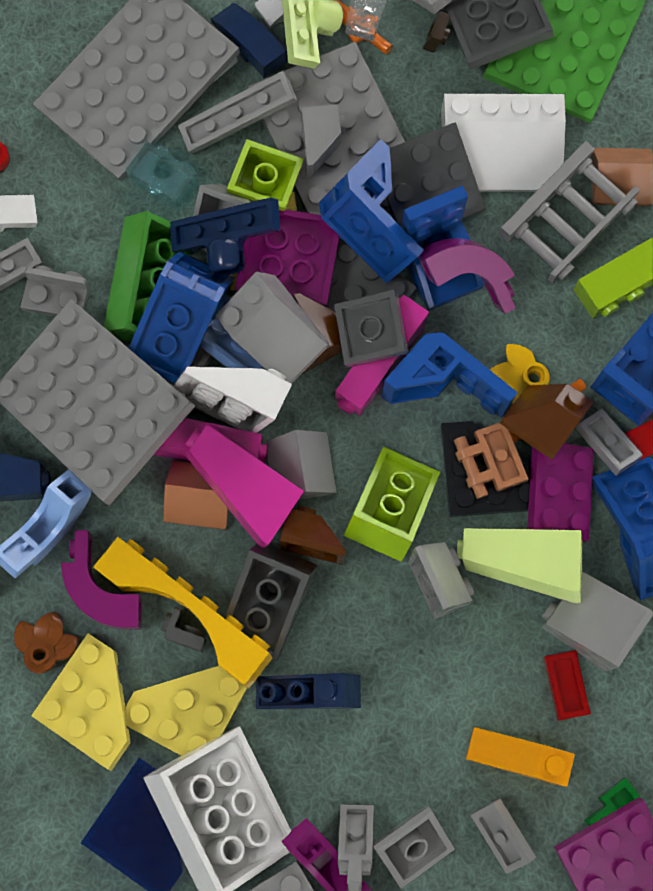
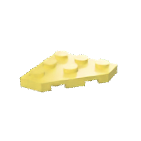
[31,633,131,771]
[124,666,247,756]

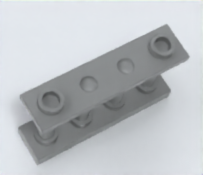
[499,141,640,283]

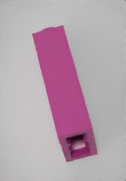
[335,294,429,416]
[153,418,268,463]
[185,424,304,548]

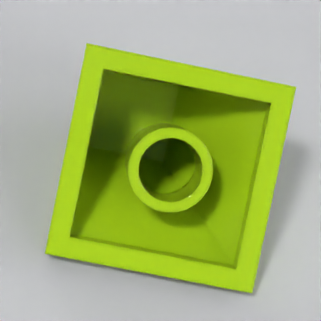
[226,139,304,211]

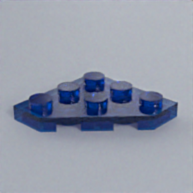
[81,757,183,891]

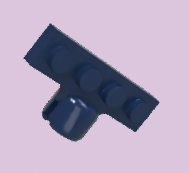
[170,197,280,275]

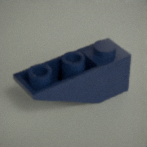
[256,673,361,709]

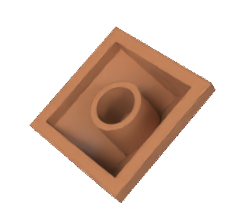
[591,148,653,206]
[163,460,229,530]

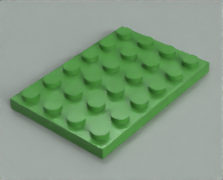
[483,0,646,123]

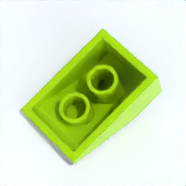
[343,446,440,562]

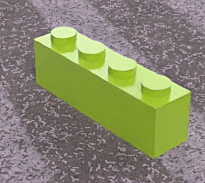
[573,237,653,319]

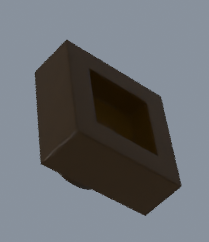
[423,11,451,53]

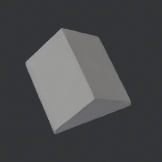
[265,430,337,499]
[373,806,455,888]

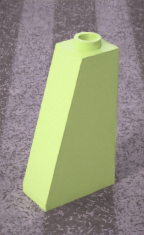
[457,528,582,603]

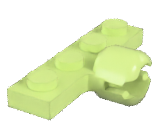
[282,0,343,69]

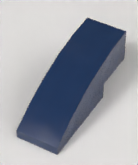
[211,3,287,78]

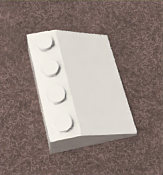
[441,94,566,192]
[173,367,292,433]
[143,726,291,891]

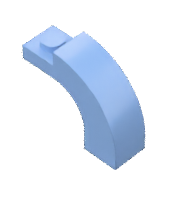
[0,469,92,578]

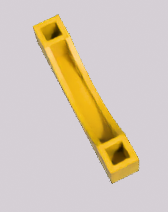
[93,537,273,689]

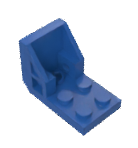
[319,139,424,284]
[401,185,484,311]
[129,251,236,383]
[590,313,653,426]
[381,332,518,417]
[592,456,653,600]

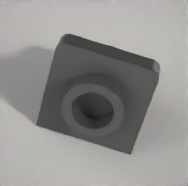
[161,607,207,653]

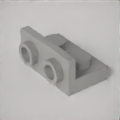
[20,265,90,317]

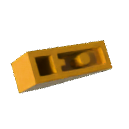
[466,727,575,787]

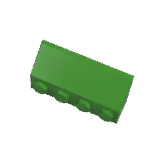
[104,211,191,342]

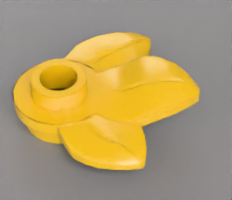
[490,344,550,404]

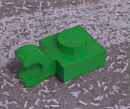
[584,778,642,826]

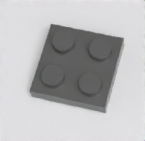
[334,289,408,368]

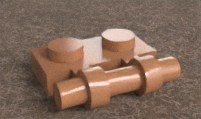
[454,422,528,499]

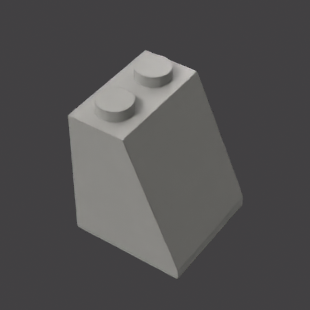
[541,572,653,672]

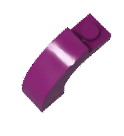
[418,238,516,314]
[61,530,142,630]
[281,818,373,891]

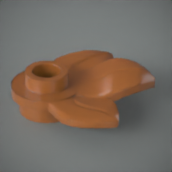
[14,612,79,674]

